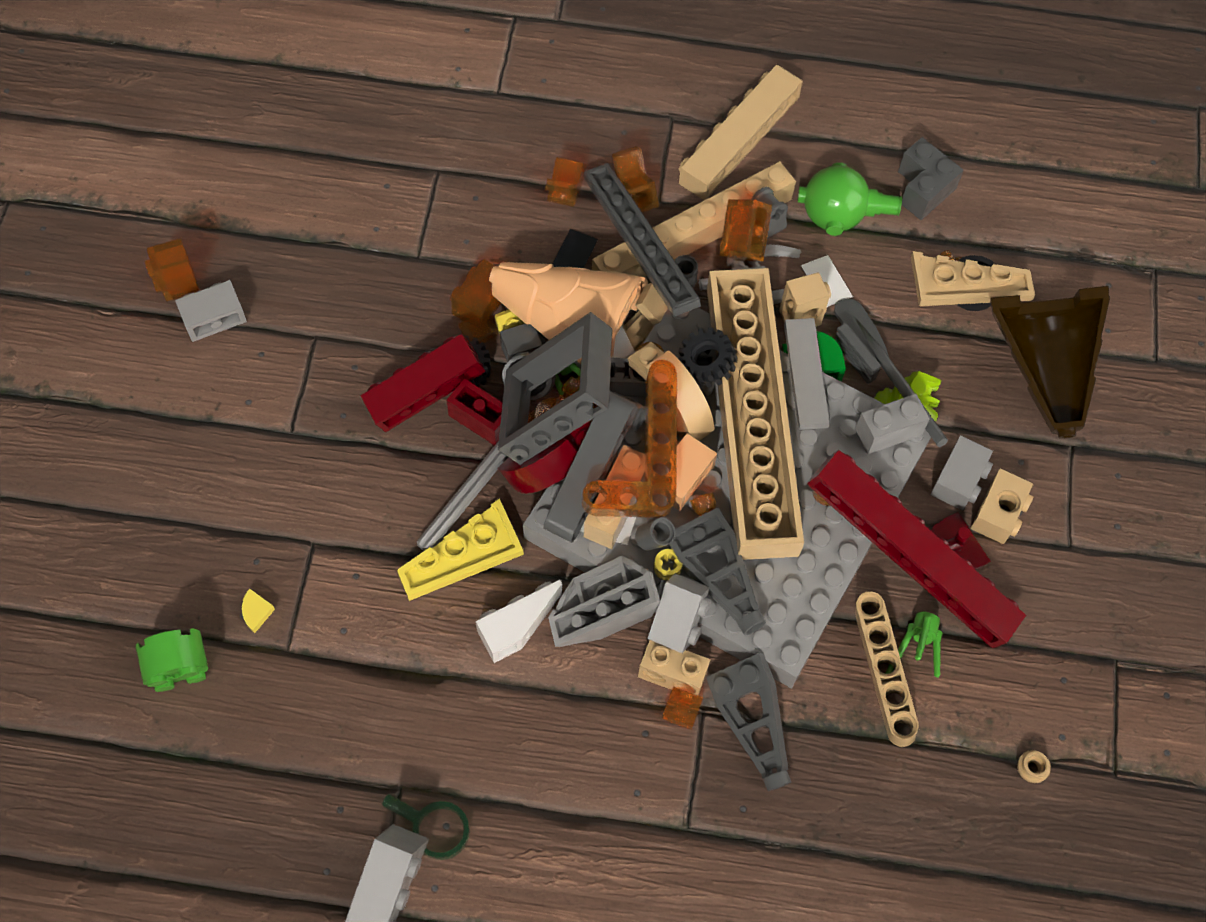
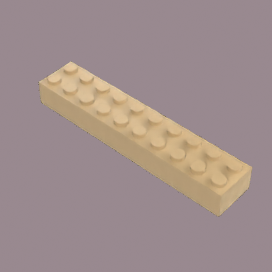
[707,268,804,560]

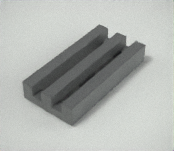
[835,323,881,384]

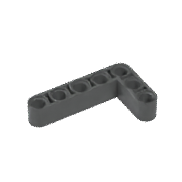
[544,391,648,543]

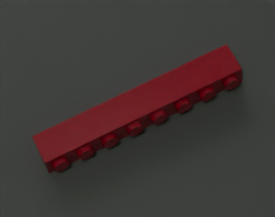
[807,450,1027,648]

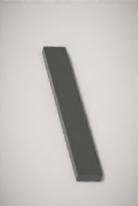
[583,163,701,317]

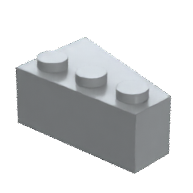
[345,824,429,922]

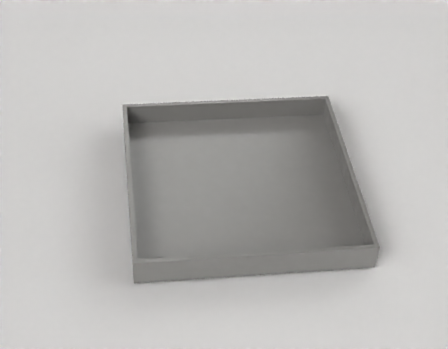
[523,308,931,689]

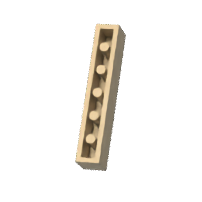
[679,65,803,201]

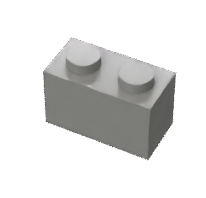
[175,280,247,342]
[855,394,930,454]
[930,435,993,511]
[647,573,711,653]

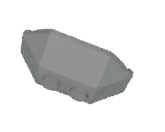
[548,555,660,647]

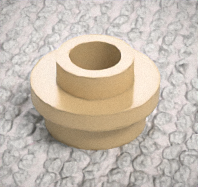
[1017,750,1051,783]

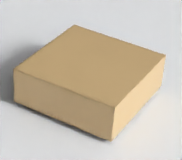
[635,283,668,325]

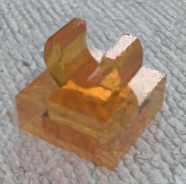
[662,687,703,730]

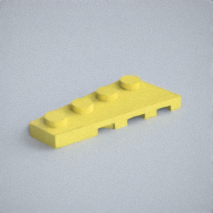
[397,498,524,601]

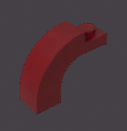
[497,421,591,494]

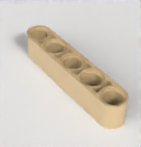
[855,591,919,747]

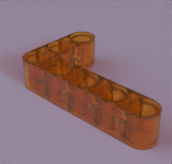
[581,360,677,518]

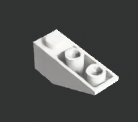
[476,580,562,663]

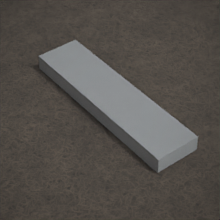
[784,318,830,430]

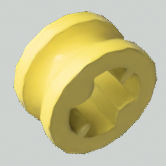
[654,549,682,581]

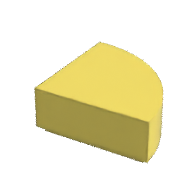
[242,589,275,633]

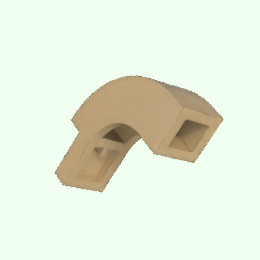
[628,342,715,441]

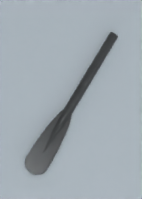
[834,299,948,447]

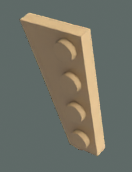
[911,251,1035,306]

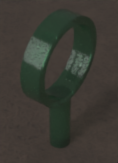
[382,794,470,860]

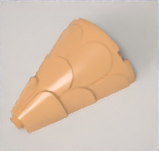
[489,262,648,364]

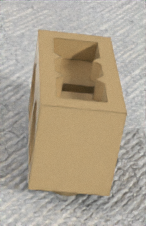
[638,640,711,699]

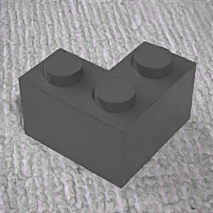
[898,137,964,220]

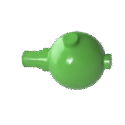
[797,162,902,236]

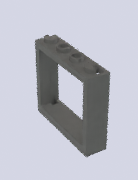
[498,312,612,465]

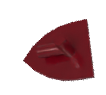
[931,512,991,570]

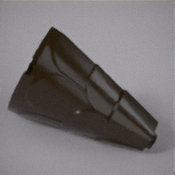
[990,286,1110,439]

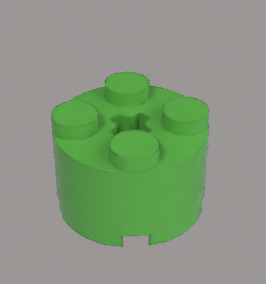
[136,629,208,692]

